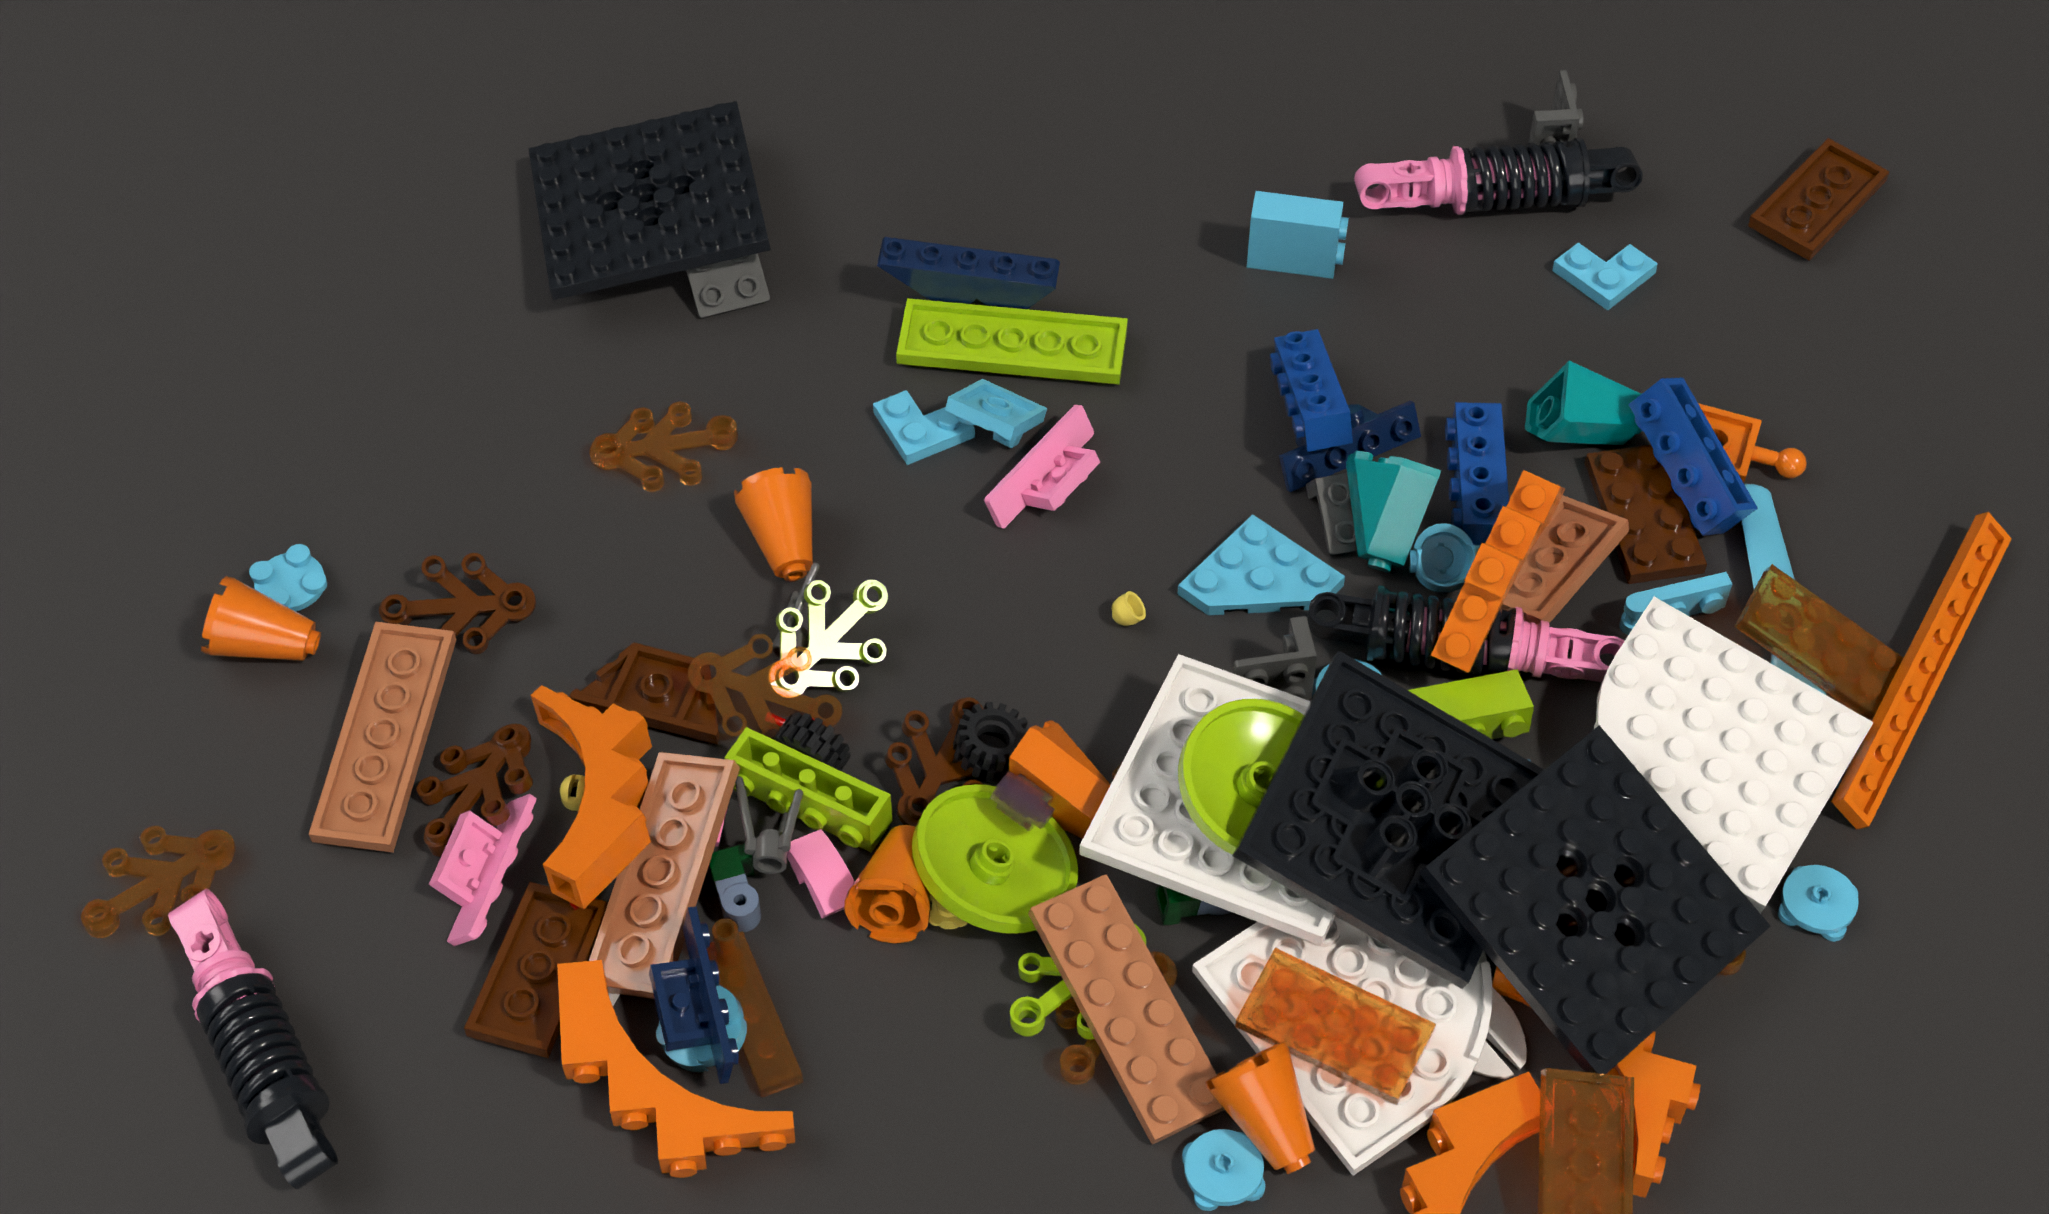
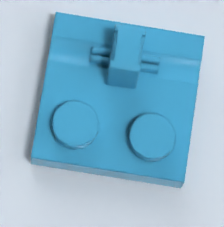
[945,379,1047,448]

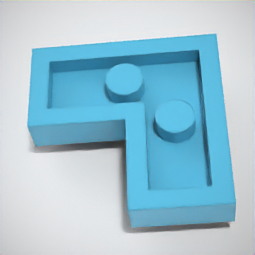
[1552,243,1658,310]
[873,390,975,465]

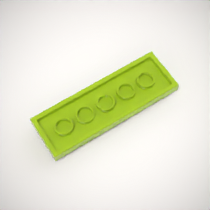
[896,298,1128,385]

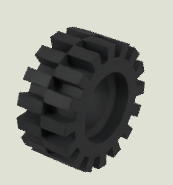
[953,702,1029,781]
[772,712,851,771]

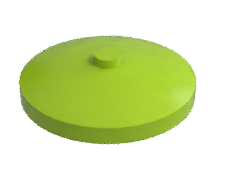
[1178,699,1303,855]
[912,784,1078,934]

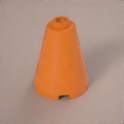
[734,467,813,581]
[201,576,321,661]
[845,825,930,944]
[1205,1041,1315,1174]

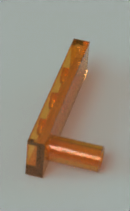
[707,919,803,1098]

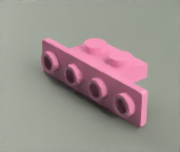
[984,405,1100,528]
[429,794,537,946]

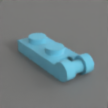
[1619,572,1732,635]

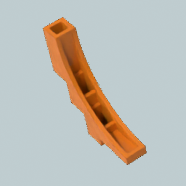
[1431,470,1565,673]
[531,685,652,909]
[557,960,795,1178]
[1492,966,1701,1198]
[1400,1071,1551,1214]

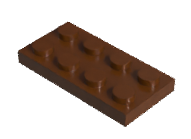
[1748,138,1890,261]
[1584,445,1707,584]
[464,882,608,1058]

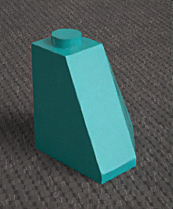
[1525,361,1642,445]
[1346,451,1441,572]

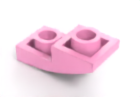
[787,829,855,918]

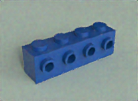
[1269,329,1353,452]
[1629,377,1758,536]
[1445,402,1509,545]

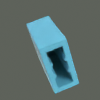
[1247,191,1349,279]

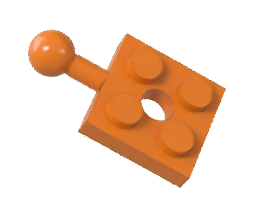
[1698,403,1807,483]

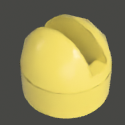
[1111,591,1146,627]
[560,774,585,811]

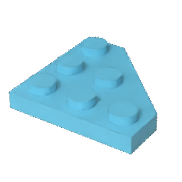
[1178,515,1345,615]

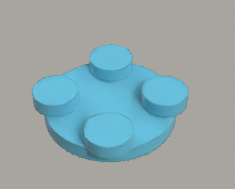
[249,544,328,611]
[1777,865,1859,942]
[1182,1129,1265,1211]

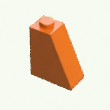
[1009,720,1111,839]

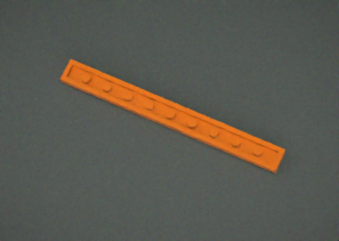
[1831,511,2012,829]

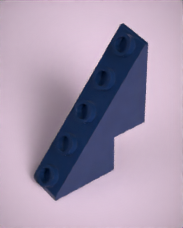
[877,237,1060,309]

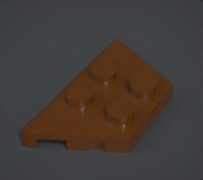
[569,642,720,744]

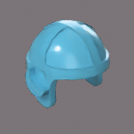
[1409,523,1480,593]

